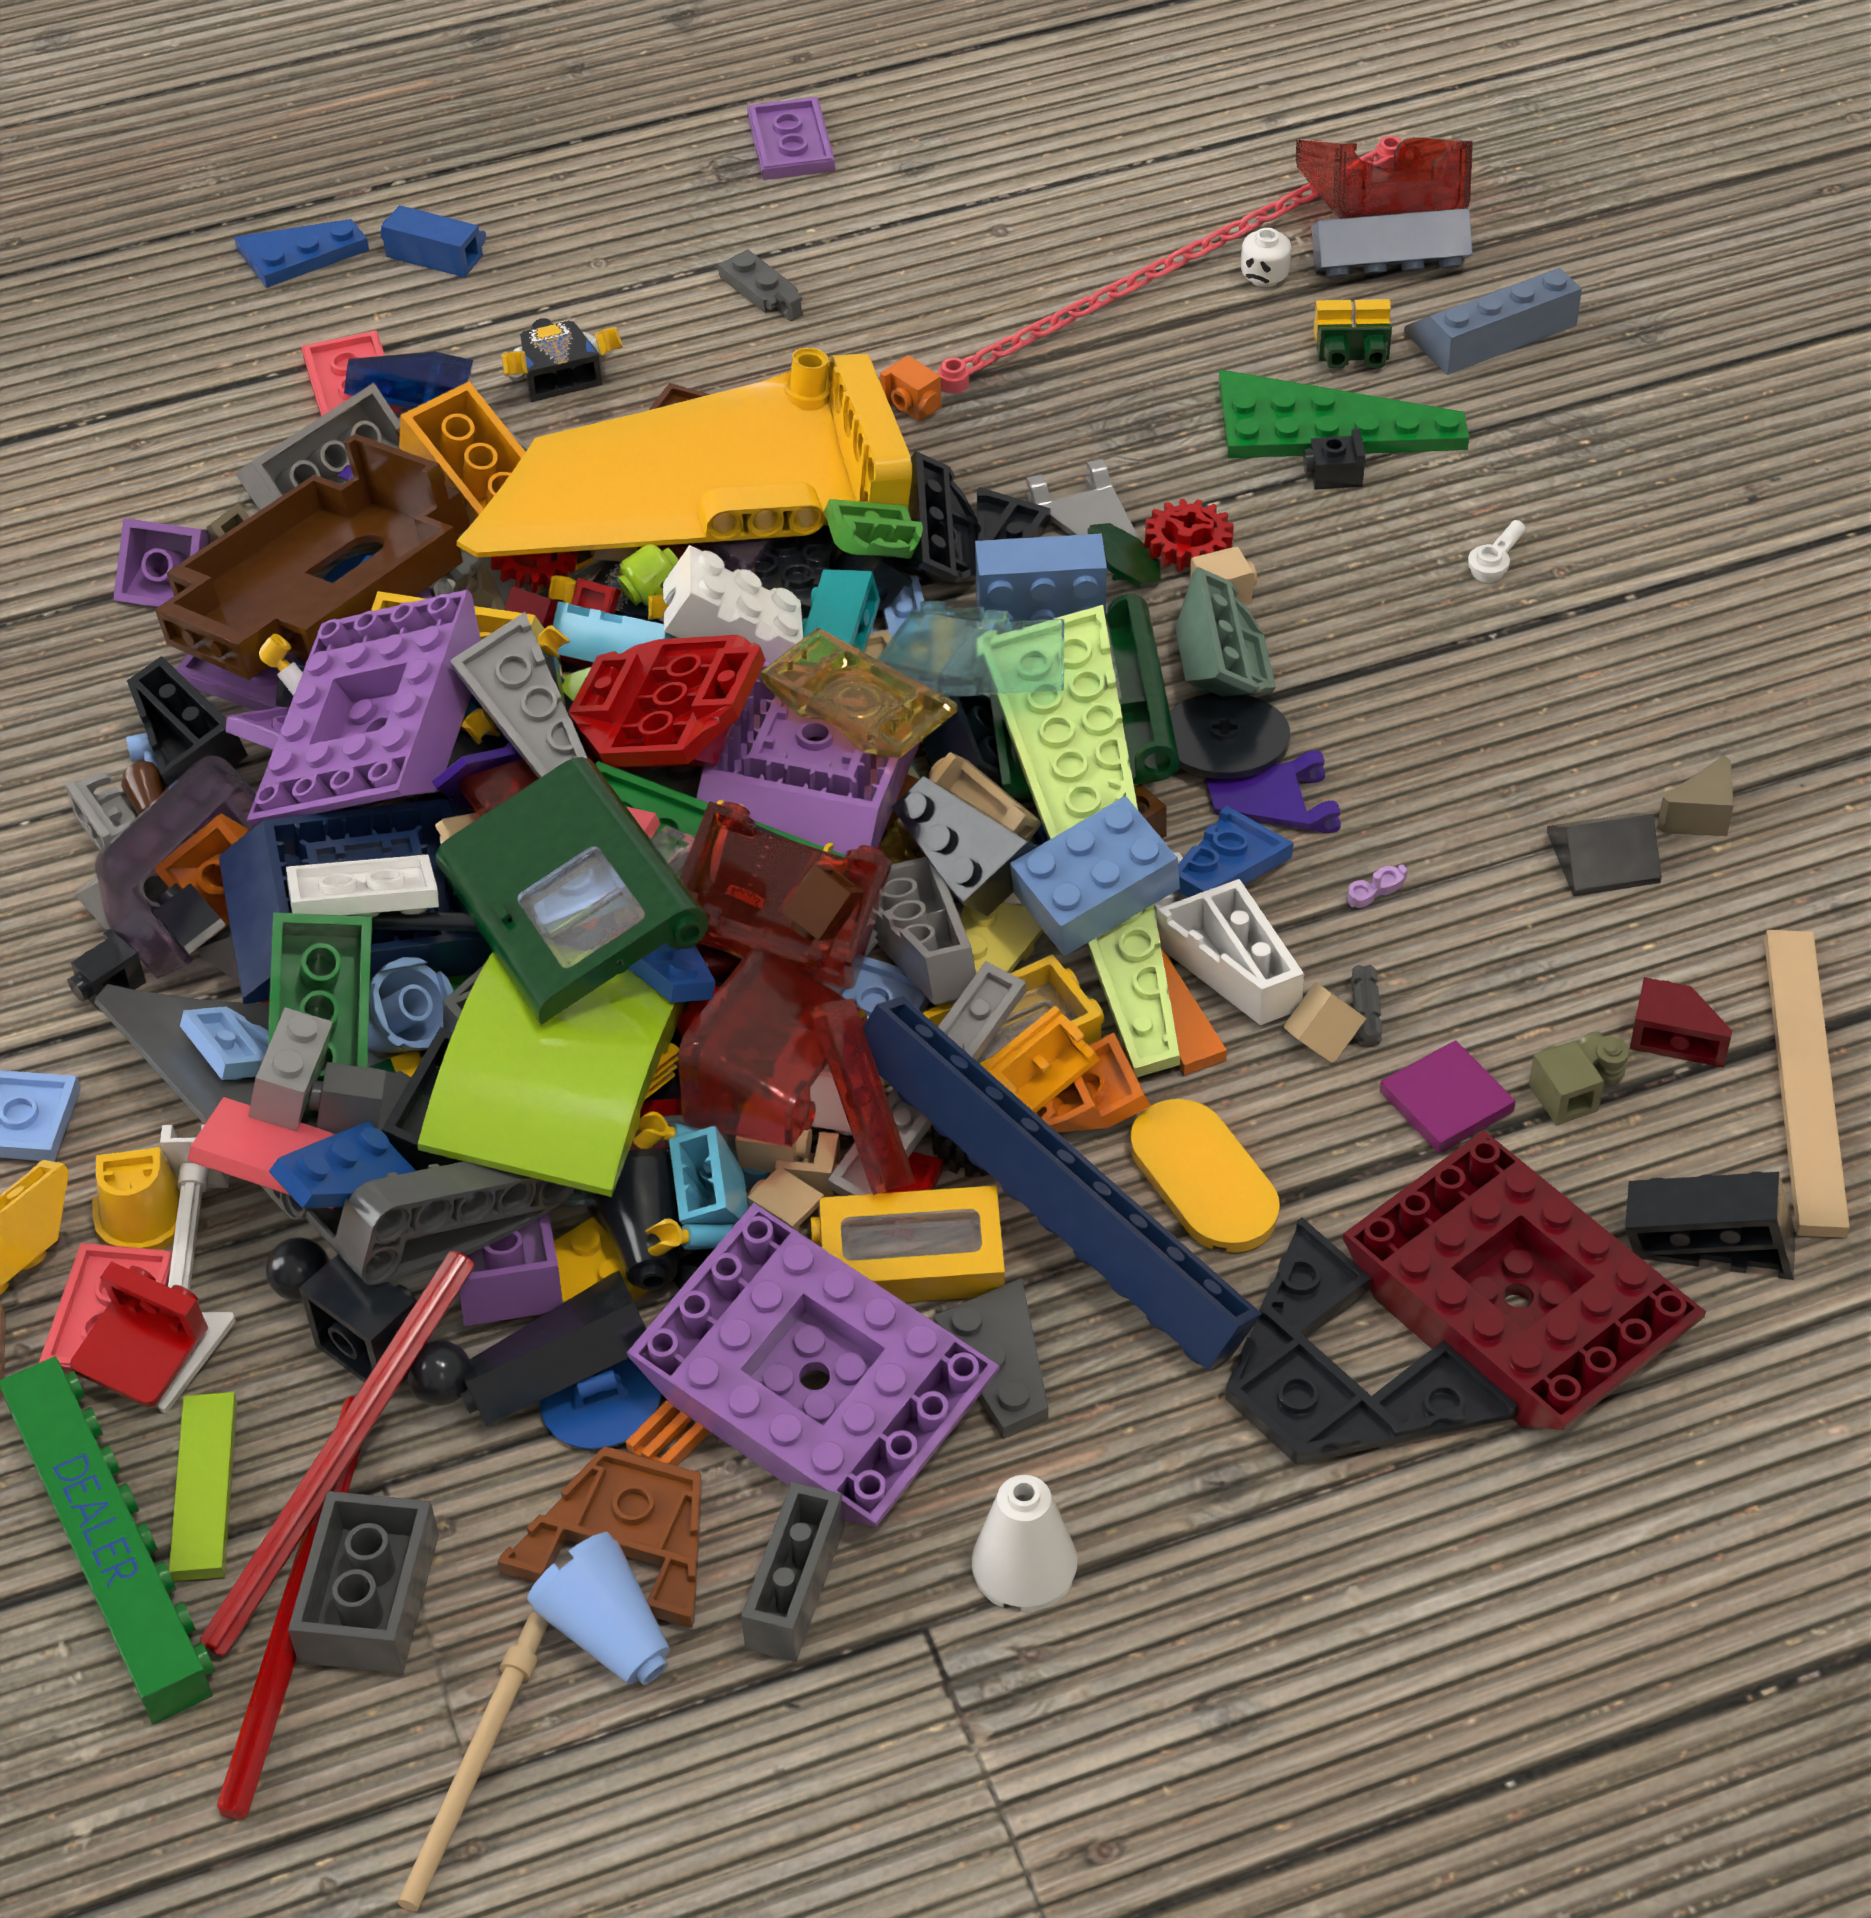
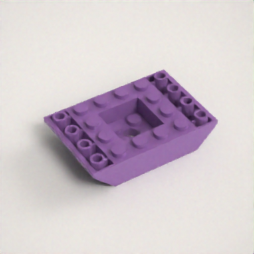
[247,589,480,826]
[697,661,935,880]
[627,1203,1000,1528]

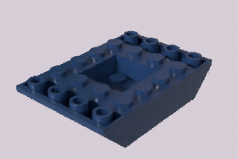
[219,798,493,1004]

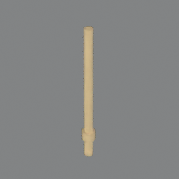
[397,1612,549,1912]

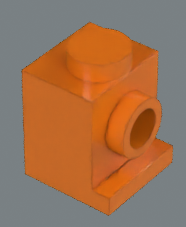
[879,355,942,421]

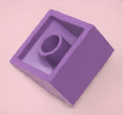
[113,518,210,607]
[459,1213,563,1326]

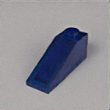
[344,351,473,409]

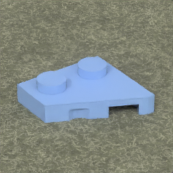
[180,1006,268,1080]

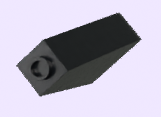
[460,1271,647,1426]

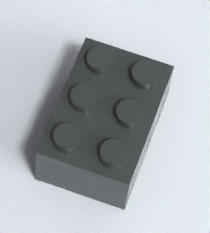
[288,1491,439,1674]

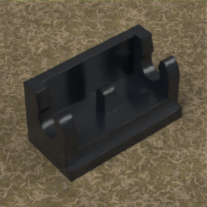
[832,551,913,610]

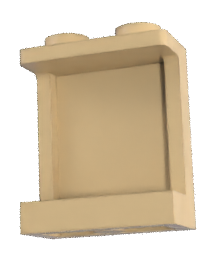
[897,752,1042,840]

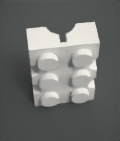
[663,545,804,666]

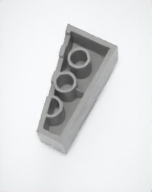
[848,856,976,1005]

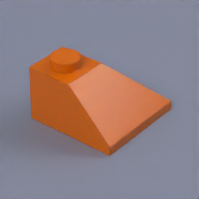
[153,813,250,938]

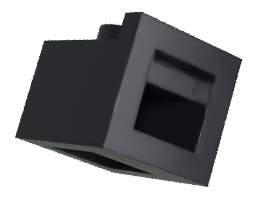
[1303,429,1366,490]
[67,928,146,1012]

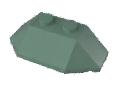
[1175,567,1276,697]

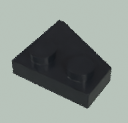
[977,487,1051,541]

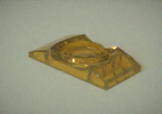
[761,627,957,758]

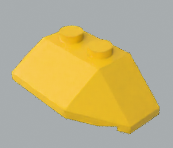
[0,1160,69,1295]

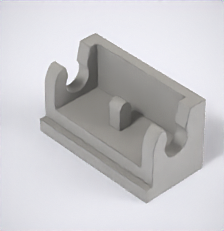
[65,773,145,863]

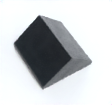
[1547,813,1662,897]

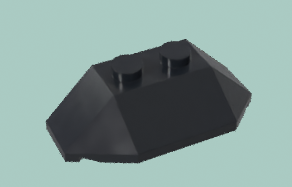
[895,451,978,583]

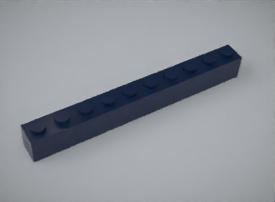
[850,996,1262,1370]

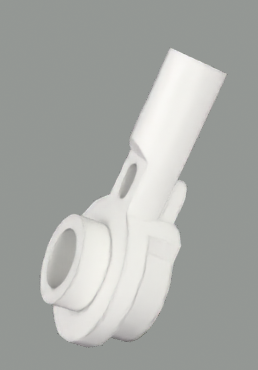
[1468,520,1526,583]

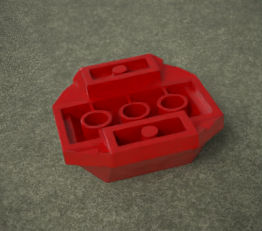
[568,635,766,769]

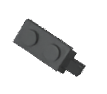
[718,249,803,321]

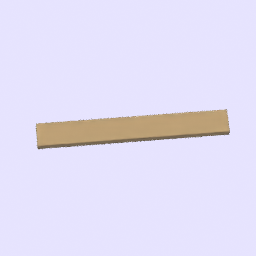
[1764,930,1850,1238]

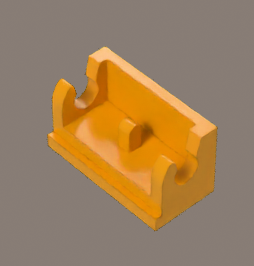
[981,1006,1100,1113]

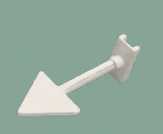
[157,1125,236,1413]

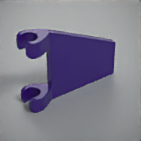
[432,742,528,809]
[1206,750,1341,834]

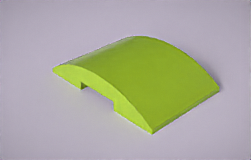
[418,943,686,1197]

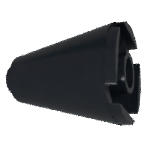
[592,1148,683,1291]

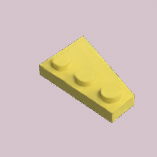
[935,903,1045,1007]

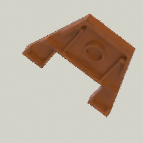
[498,1446,702,1628]

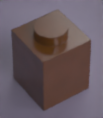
[782,864,866,942]

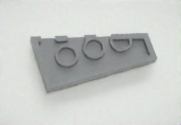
[450,612,587,779]

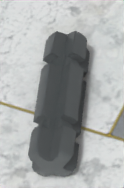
[1351,965,1383,1046]

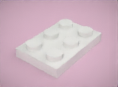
[286,855,439,918]

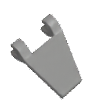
[1025,458,1139,538]

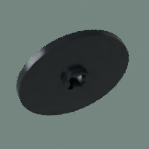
[1170,693,1290,779]

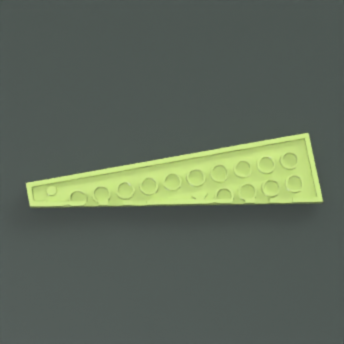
[978,605,1180,1077]

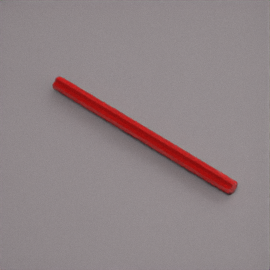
[199,1250,475,1657]
[217,1396,363,1820]

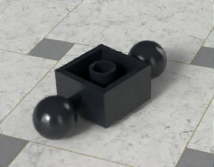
[266,1237,472,1406]

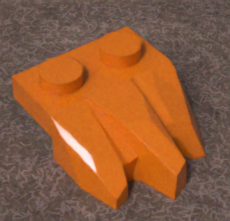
[1036,1033,1151,1132]

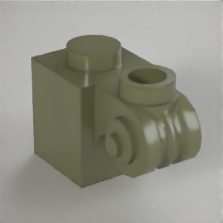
[1529,1031,1629,1126]

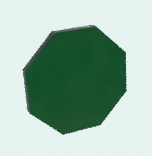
[1087,523,1161,587]

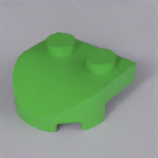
[824,499,923,559]

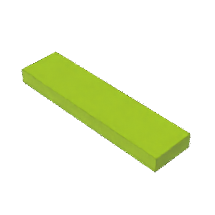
[169,1392,237,1581]

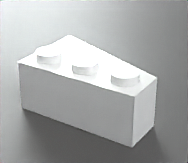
[1157,879,1304,1025]

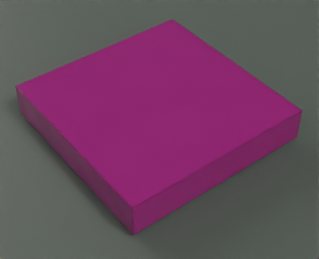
[1380,1040,1516,1153]

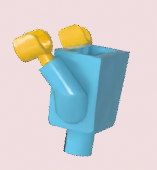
[633,1112,749,1257]

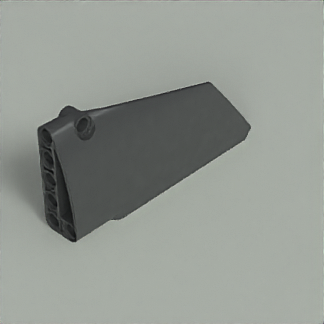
[95,984,574,1285]

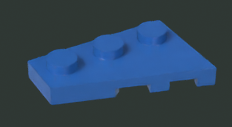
[234,219,369,288]
[1177,805,1294,898]
[600,923,715,1002]
[269,1121,416,1208]

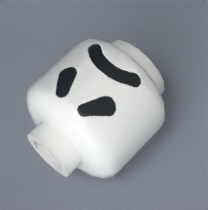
[1241,228,1292,287]

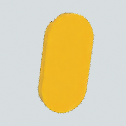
[1131,1099,1280,1253]

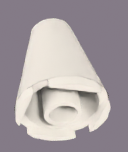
[972,1475,1077,1612]

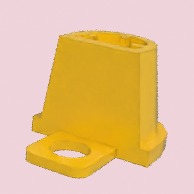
[92,1147,180,1250]

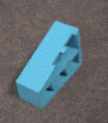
[553,601,677,663]

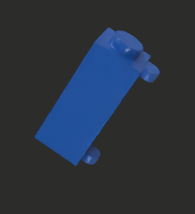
[381,205,486,277]

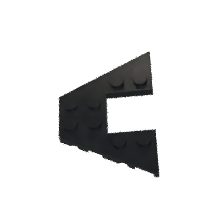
[1225,1217,1518,1464]

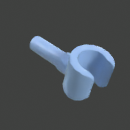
[126,733,159,769]

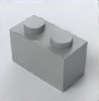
[248,1007,333,1131]

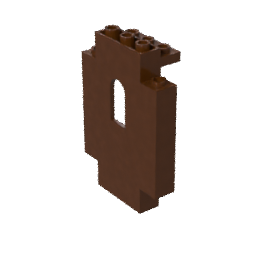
[155,434,470,680]

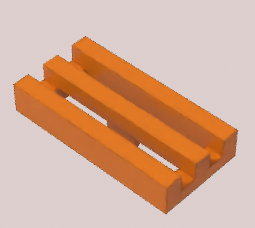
[625,1400,710,1466]

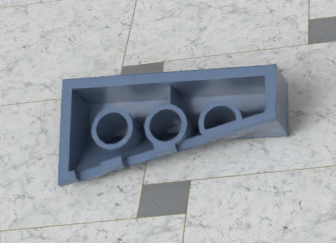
[1311,208,1473,278]
[1404,267,1582,375]

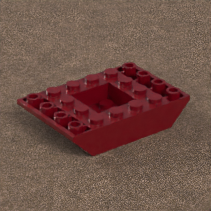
[1343,1130,1706,1430]

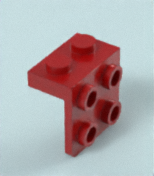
[70,1261,208,1407]

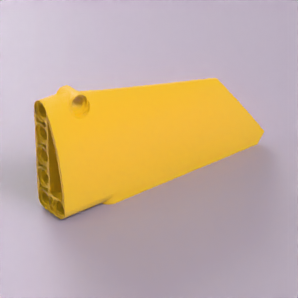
[457,347,912,558]

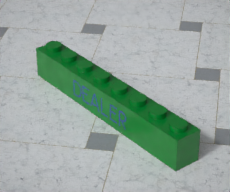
[0,1356,215,1725]

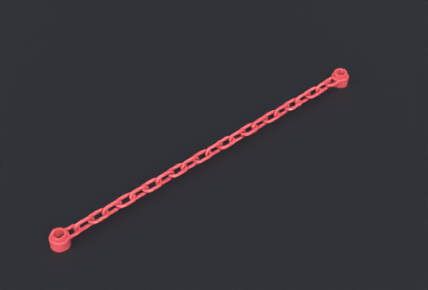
[938,136,1405,394]

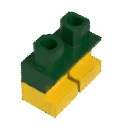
[1314,299,1392,368]

